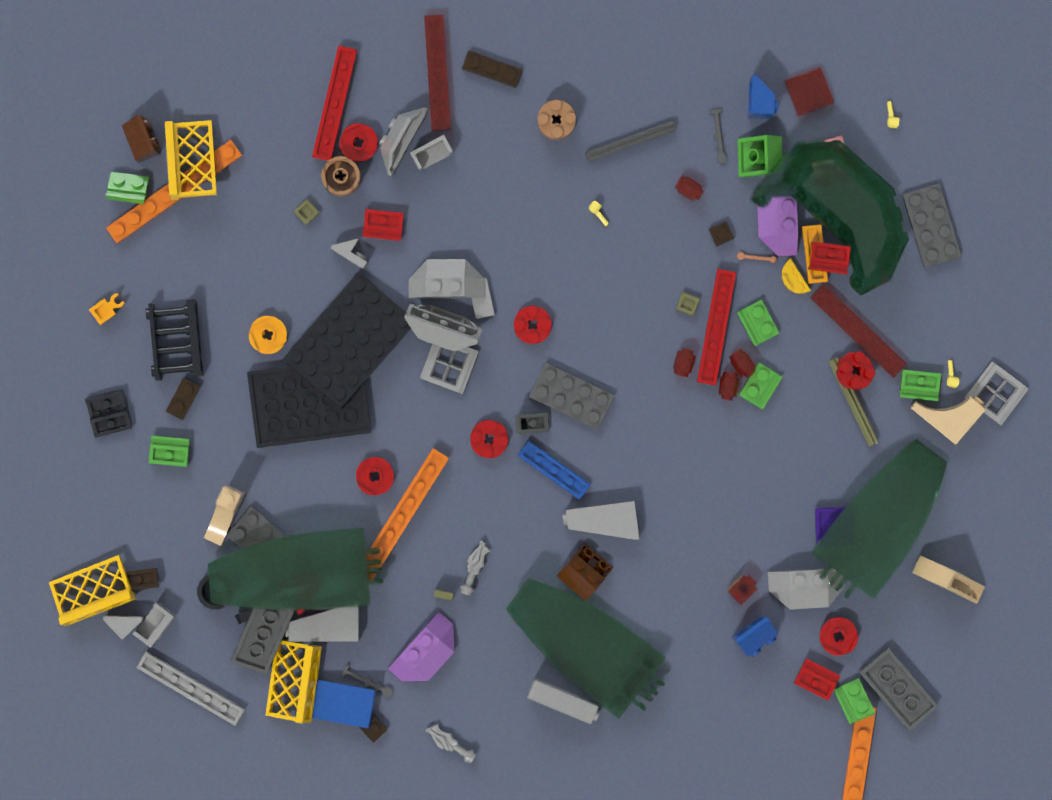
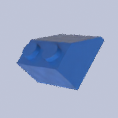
[748,75,778,119]
[733,614,778,657]

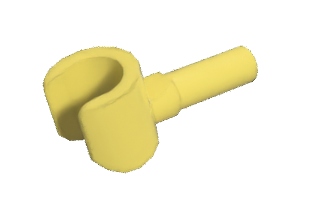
[887,101,899,128]
[589,201,609,226]
[947,360,959,388]

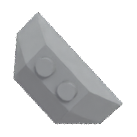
[379,107,429,178]
[409,259,485,299]
[404,304,482,351]
[767,567,845,610]

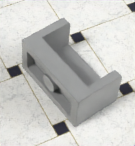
[410,135,453,172]
[133,602,176,648]

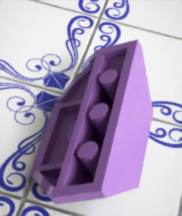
[757,179,798,256]
[388,612,455,682]

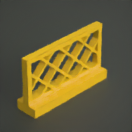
[165,120,217,201]
[49,555,137,626]
[265,640,322,723]

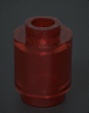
[675,175,704,202]
[673,348,696,378]
[729,349,756,378]
[718,372,740,401]

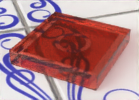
[784,67,834,117]

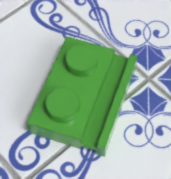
[106,172,149,204]
[737,300,779,347]
[739,362,783,410]
[899,370,941,401]
[149,436,190,467]
[834,678,875,725]

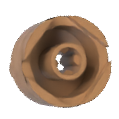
[537,100,576,141]
[321,156,361,197]

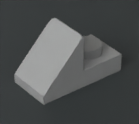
[330,239,368,269]

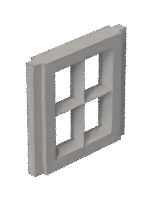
[420,344,479,394]
[964,361,1028,426]

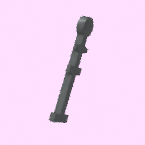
[709,109,727,164]
[341,664,393,697]

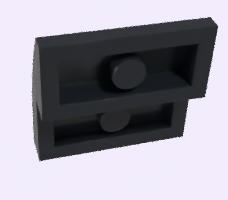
[85,389,133,438]

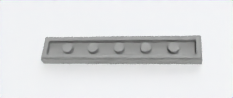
[136,651,246,726]

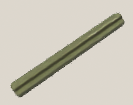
[829,357,879,446]

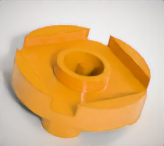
[249,316,287,354]

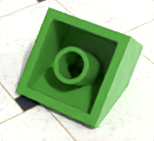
[738,135,783,177]

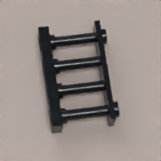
[146,299,203,381]

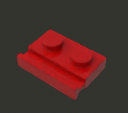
[363,209,404,241]
[808,242,851,275]
[793,658,841,701]

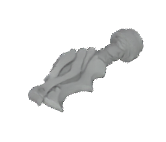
[460,540,491,596]
[425,724,477,764]

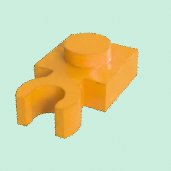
[89,293,125,325]

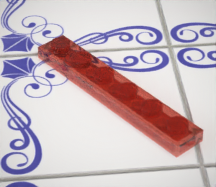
[424,15,451,131]
[810,285,907,378]

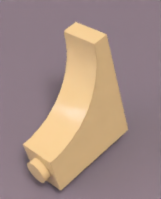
[911,395,986,445]
[204,486,246,546]
[912,556,985,604]

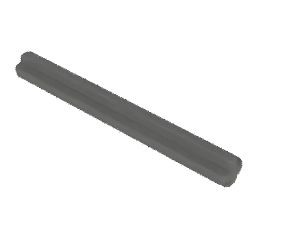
[585,121,676,162]

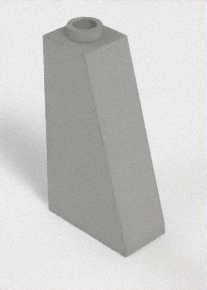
[562,501,639,540]
[285,602,360,641]
[527,677,600,724]

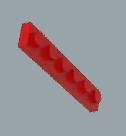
[312,45,357,161]
[697,269,736,386]

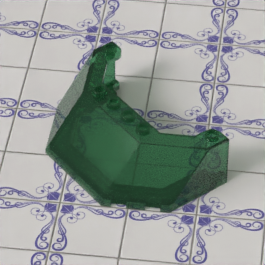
[750,140,909,296]

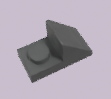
[515,413,549,434]

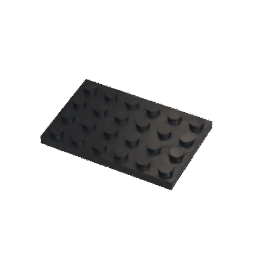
[283,273,411,409]
[247,366,371,448]

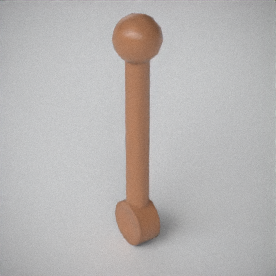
[737,252,777,263]

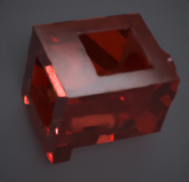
[726,575,757,605]

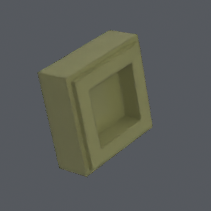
[293,199,320,226]
[675,292,700,317]
[434,589,454,601]

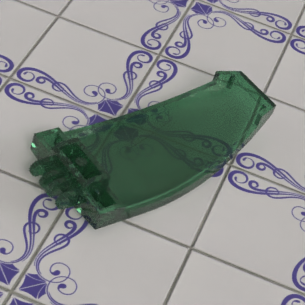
[811,439,947,599]
[207,528,383,610]
[506,578,666,719]

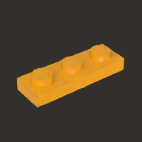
[801,224,828,284]

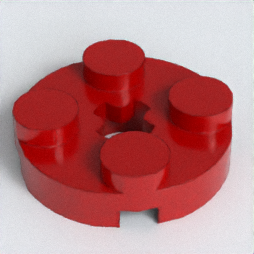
[339,123,378,162]
[513,306,552,344]
[836,351,875,390]
[470,420,508,458]
[356,457,394,495]
[819,617,858,656]

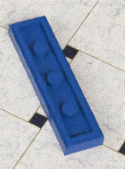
[518,440,591,500]

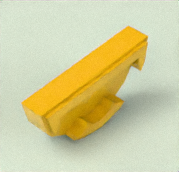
[781,258,811,294]

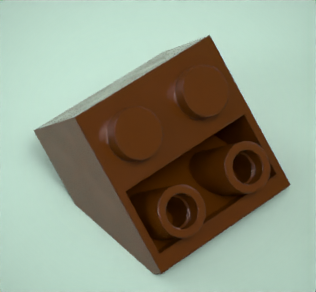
[122,115,161,163]
[557,543,613,601]

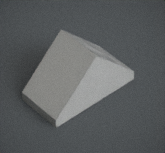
[103,615,145,640]

